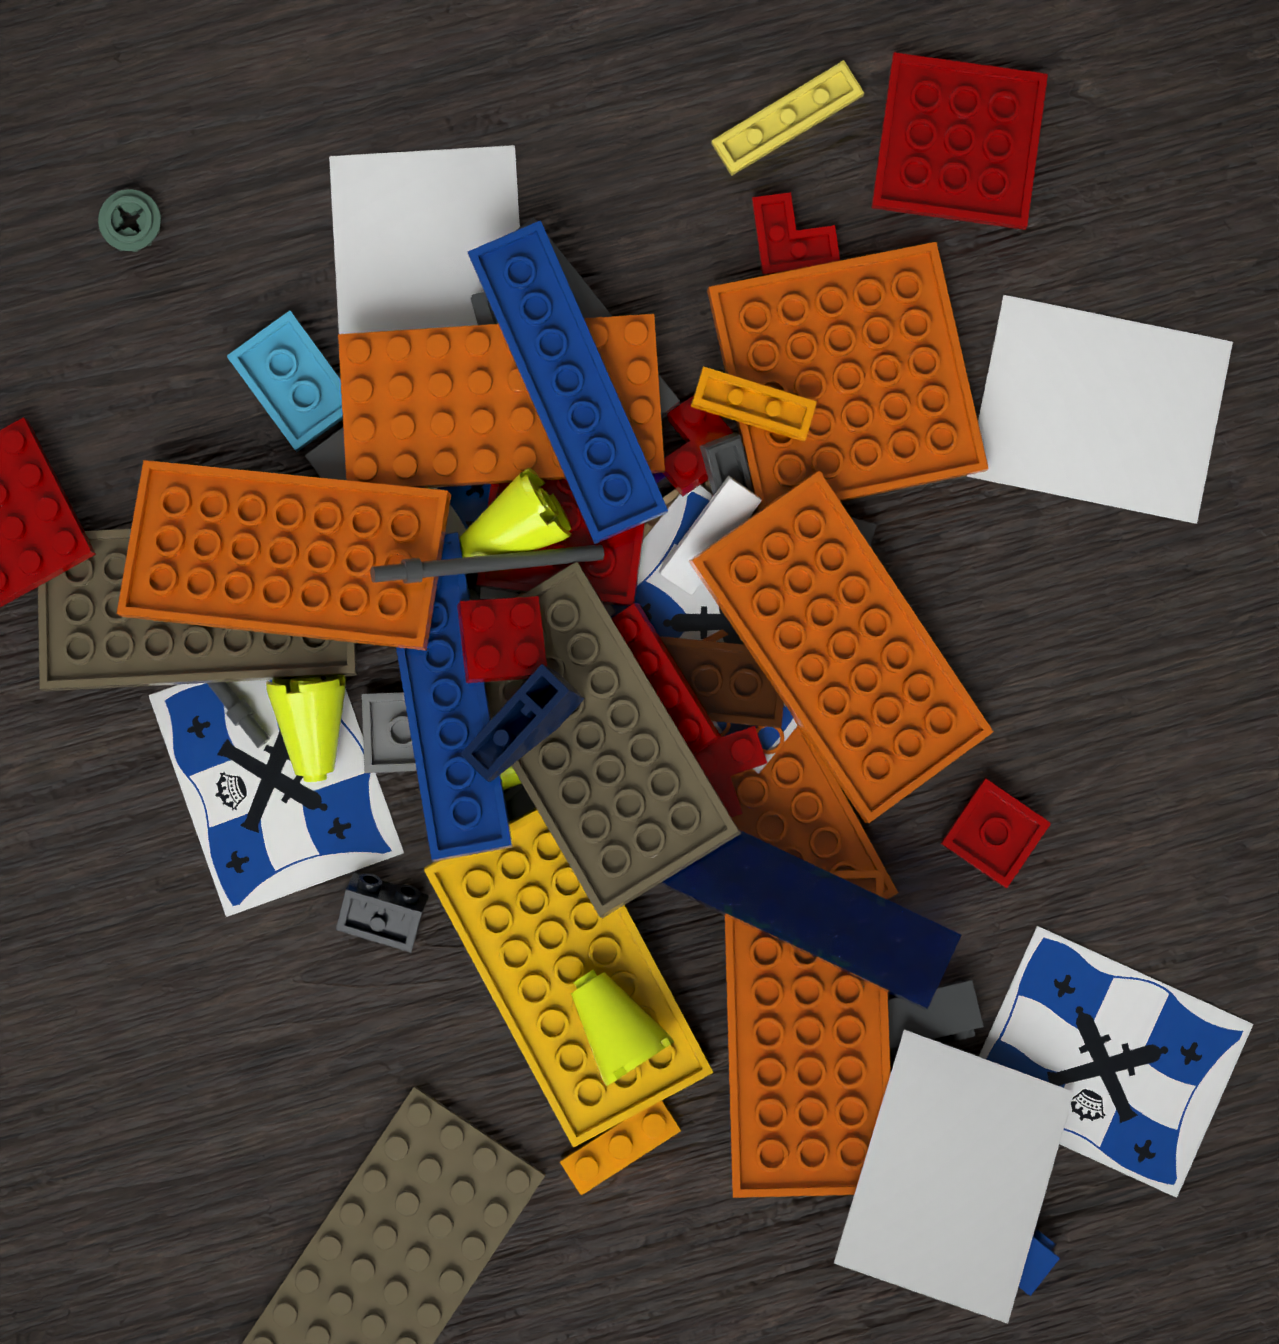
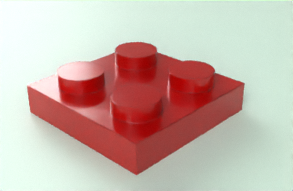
[457,596,547,683]
[940,778,1051,888]

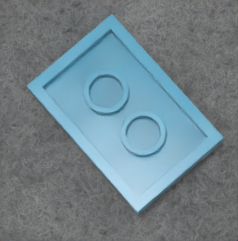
[227,310,343,452]

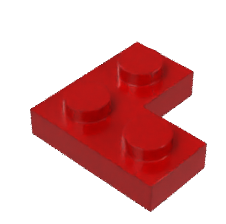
[752,192,840,276]
[663,396,733,497]
[694,726,767,817]

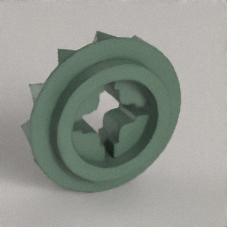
[98,189,162,252]

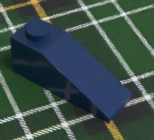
[460,664,585,782]

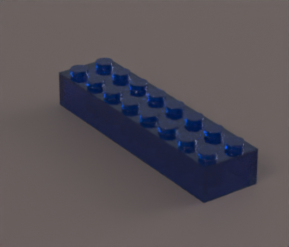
[660,830,962,1010]

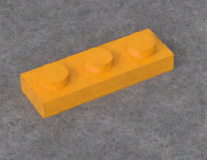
[691,366,817,442]
[560,1100,681,1195]

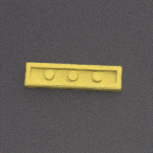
[711,60,864,176]

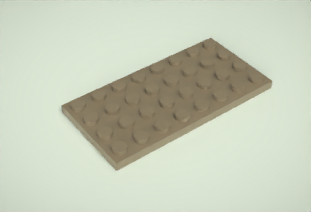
[38,529,357,691]
[485,562,741,918]
[242,1086,546,1344]

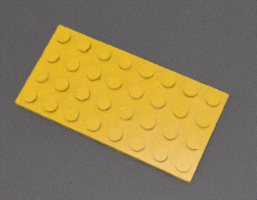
[424,808,714,1148]

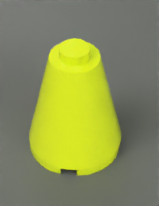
[460,468,571,558]
[266,675,346,782]
[571,969,674,1086]

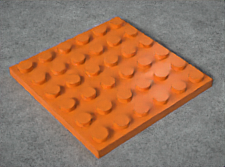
[707,242,989,512]

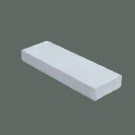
[659,475,762,596]

